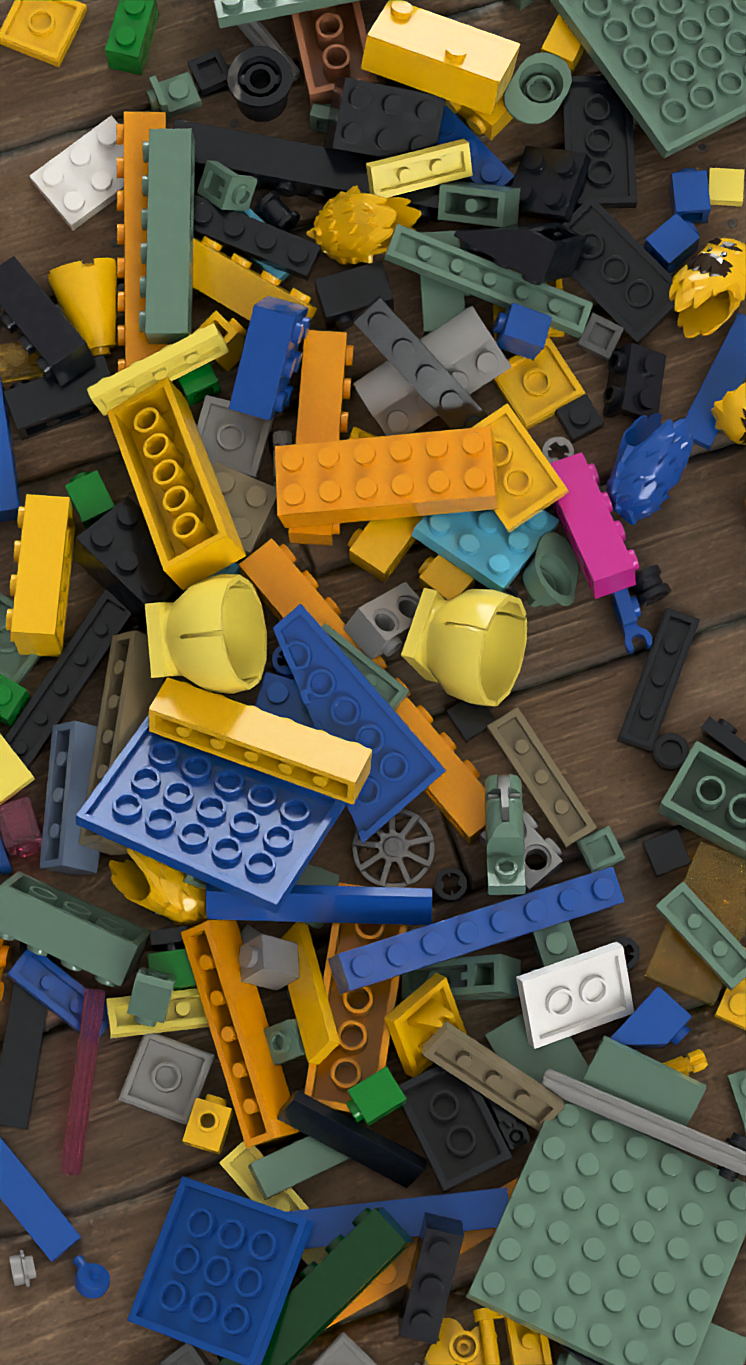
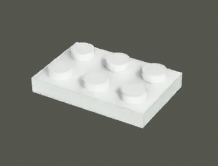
[30,115,123,231]
[516,941,634,1049]

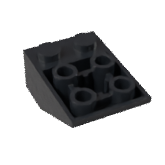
[454,222,587,285]

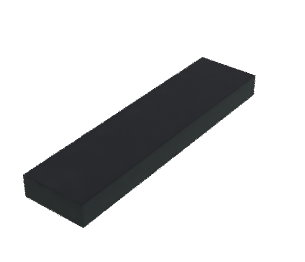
[617,607,700,754]
[277,1090,427,1188]

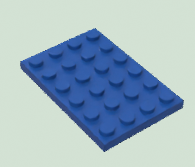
[76,714,345,913]

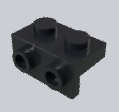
[603,343,666,420]

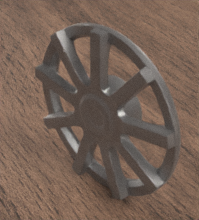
[352,809,435,888]

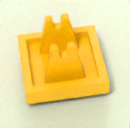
[384,973,467,1078]

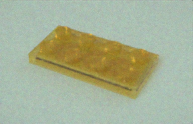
[644,841,746,1007]

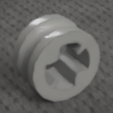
[542,437,574,463]

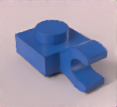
[611,588,652,654]

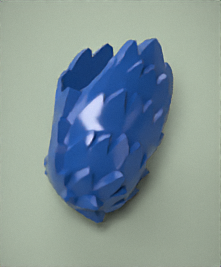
[606,413,693,525]

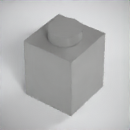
[239,934,300,991]

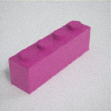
[550,452,639,599]

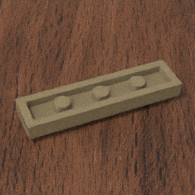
[487,707,597,849]
[422,1021,564,1131]

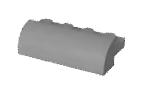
[354,305,511,436]

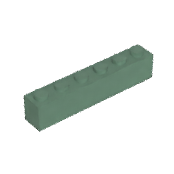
[139,128,195,344]

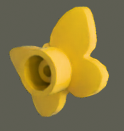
[423,1318,497,1365]

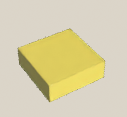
[708,168,744,207]

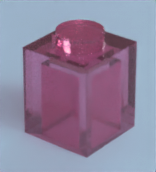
[0,796,43,857]

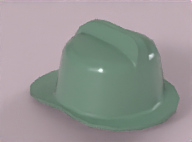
[504,52,572,124]
[522,532,578,607]

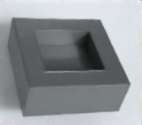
[576,313,624,362]

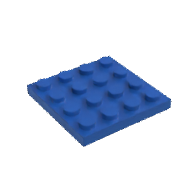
[127,1176,314,1365]

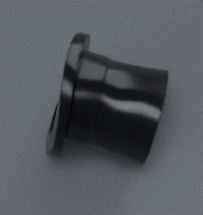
[227,46,293,122]

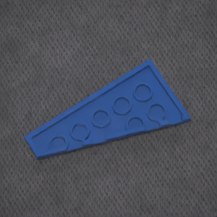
[273,604,447,844]

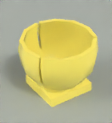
[145,574,267,694]
[401,588,527,707]

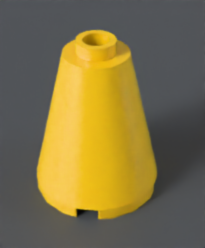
[47,258,117,357]

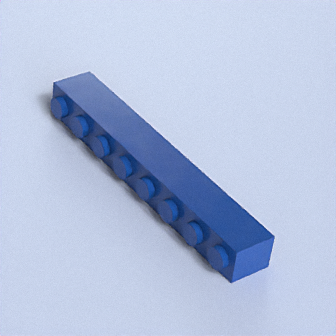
[328,867,625,995]

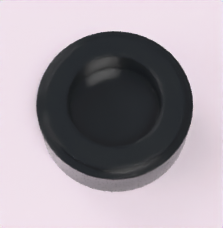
[652,733,690,771]

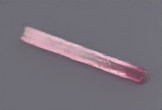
[61,988,105,1175]

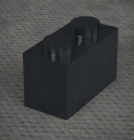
[314,261,394,330]

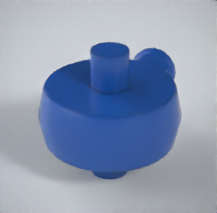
[73,1255,110,1298]

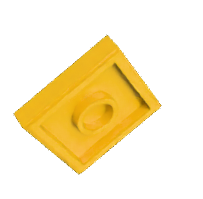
[0,0,87,67]
[492,336,586,430]

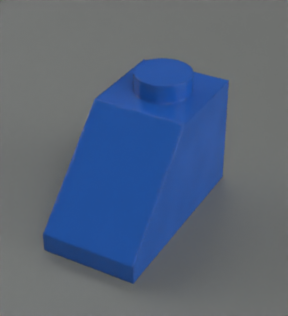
[611,986,692,1049]

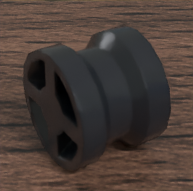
[629,565,672,608]

